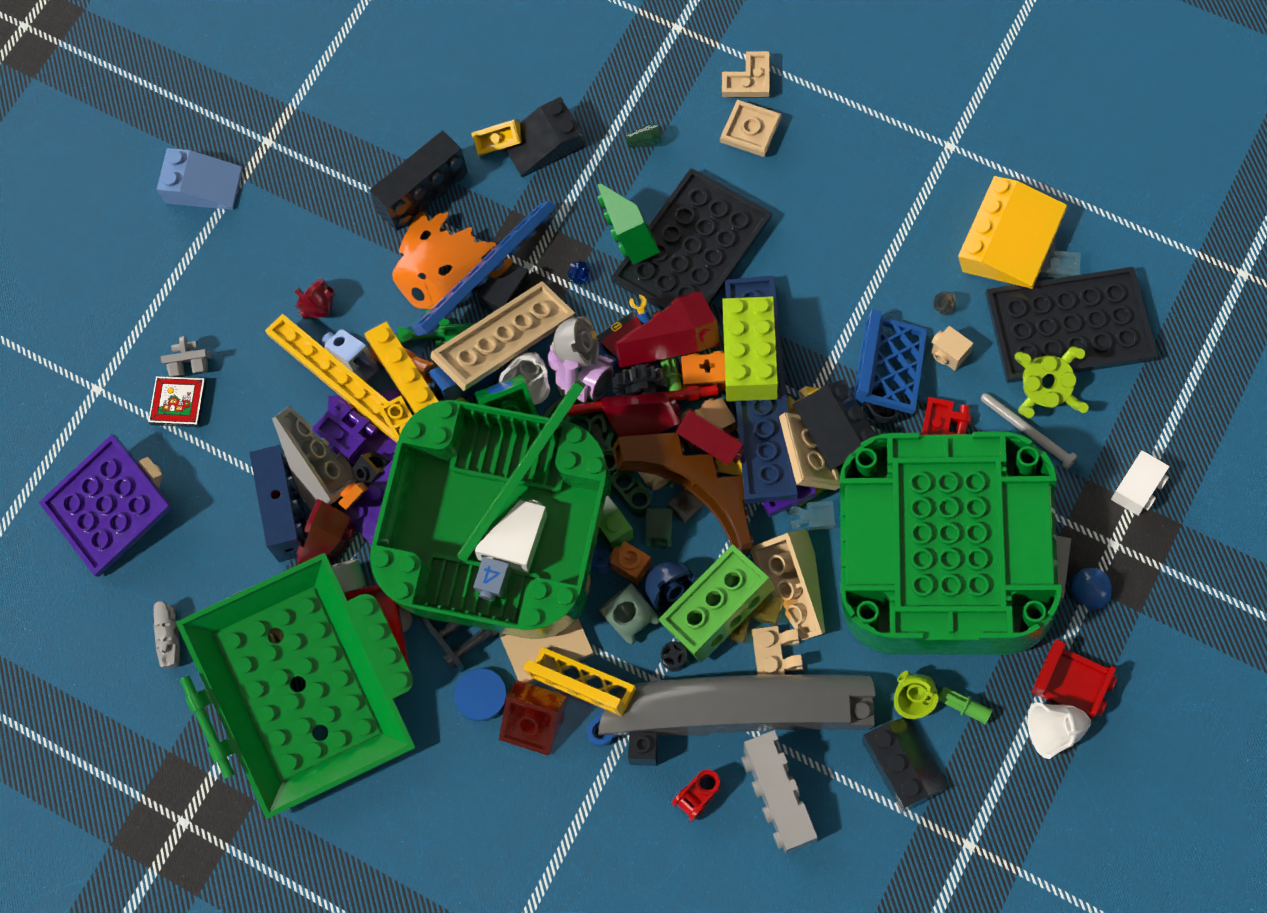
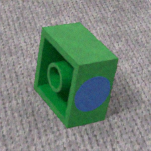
[475,374,538,416]

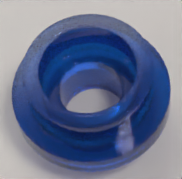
[568,260,589,285]

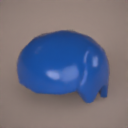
[1070,567,1113,610]

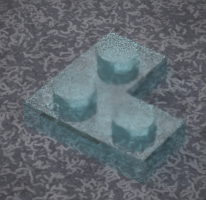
[1038,236,1081,278]

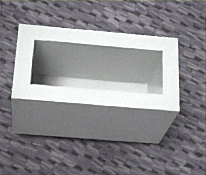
[1111,451,1170,516]

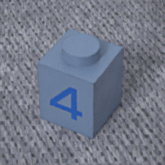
[474,557,512,601]

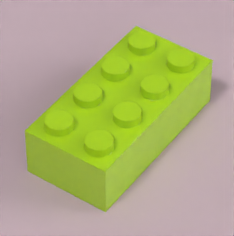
[723,297,778,401]

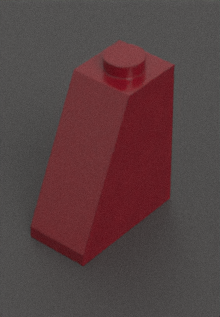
[601,393,681,437]
[676,409,744,466]

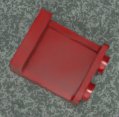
[1031,639,1118,720]

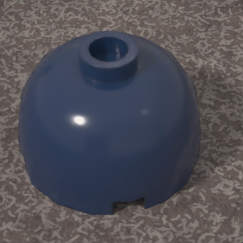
[644,561,697,614]

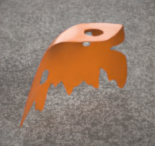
[392,211,513,309]

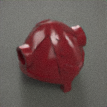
[295,278,336,319]

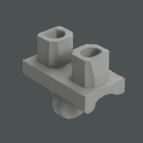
[161,336,211,377]

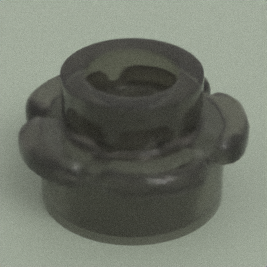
[933,291,957,315]

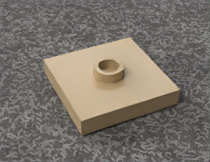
[720,100,782,157]

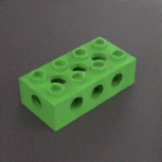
[658,544,775,663]

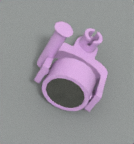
[548,345,614,403]

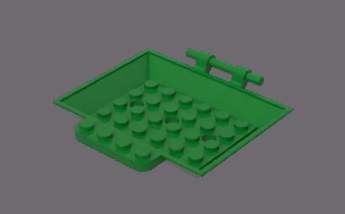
[176,553,416,819]

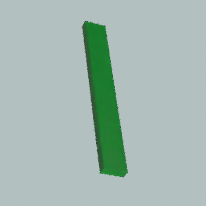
[457,379,586,562]

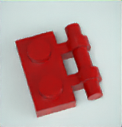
[921,397,972,435]

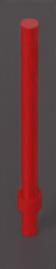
[568,385,718,416]

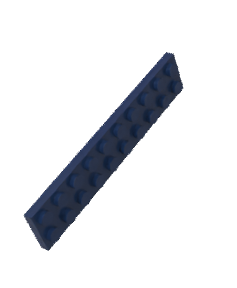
[725,276,797,504]

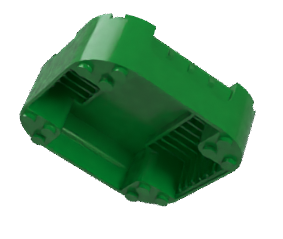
[370,400,611,639]
[840,432,1062,655]

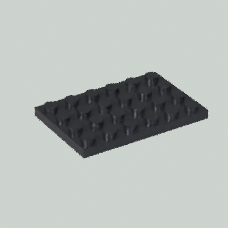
[611,168,772,311]
[985,267,1158,383]

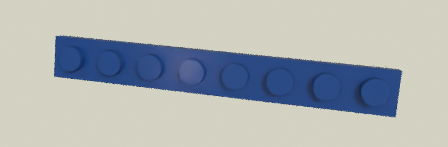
[411,200,556,336]

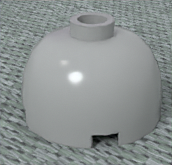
[552,316,599,368]

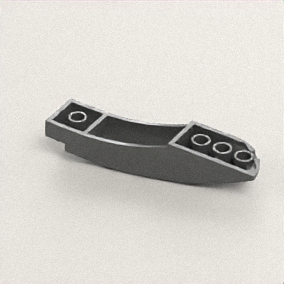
[598,674,876,736]

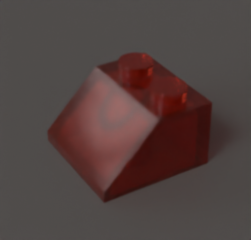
[498,680,567,756]

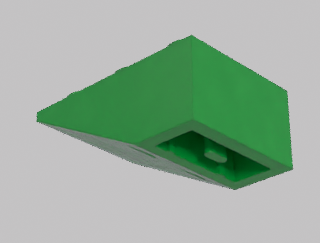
[597,183,660,265]

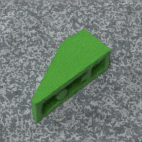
[598,495,634,551]

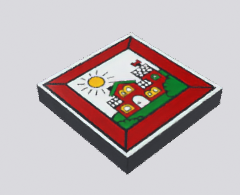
[148,376,207,427]

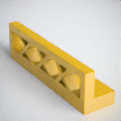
[523,647,636,716]

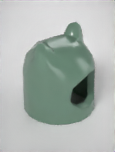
[599,583,659,645]

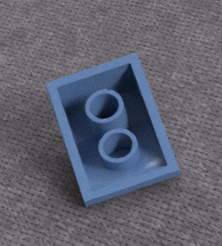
[157,148,243,210]

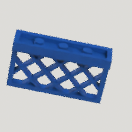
[853,309,927,414]

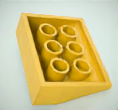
[958,176,1067,289]

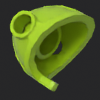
[893,670,939,719]

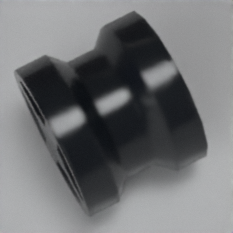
[661,641,688,672]

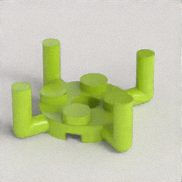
[1015,347,1089,418]

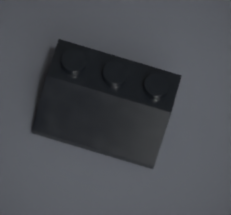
[793,379,877,471]
[862,718,950,813]

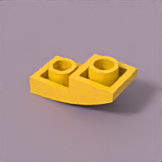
[378,396,413,442]

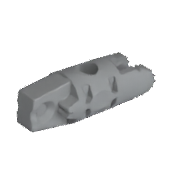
[153,601,180,669]

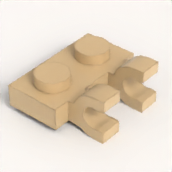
[752,626,803,675]

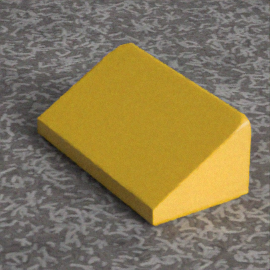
[472,119,521,156]

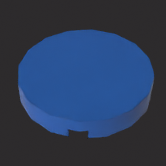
[454,668,507,722]

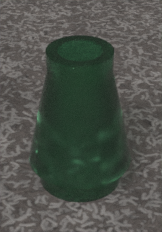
[626,123,662,148]

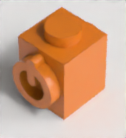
[609,541,652,586]

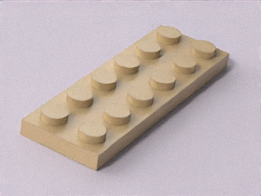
[431,281,575,391]

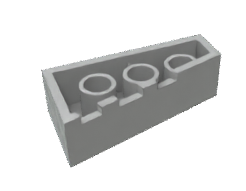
[741,730,817,854]

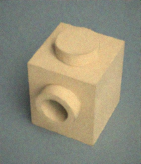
[931,326,973,371]

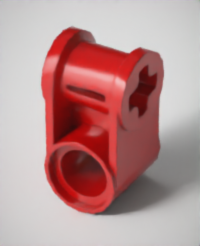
[671,769,721,822]

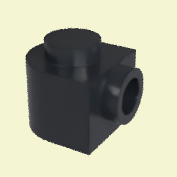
[352,452,389,486]

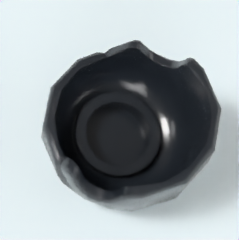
[862,387,901,424]

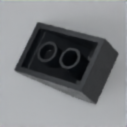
[504,96,585,177]

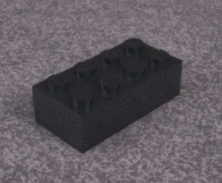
[369,130,468,231]

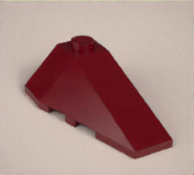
[615,291,720,367]
[297,499,357,565]

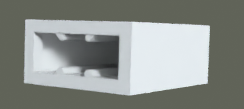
[475,500,547,573]

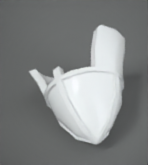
[498,352,550,405]
[1027,702,1091,759]

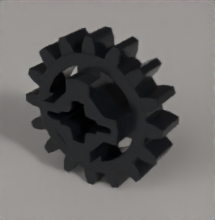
[612,364,667,396]

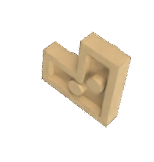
[722,51,769,97]

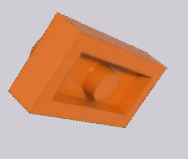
[338,482,369,510]

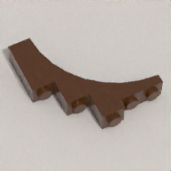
[613,433,754,556]

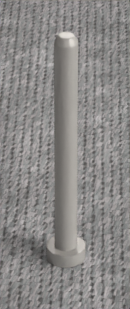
[981,393,1078,470]

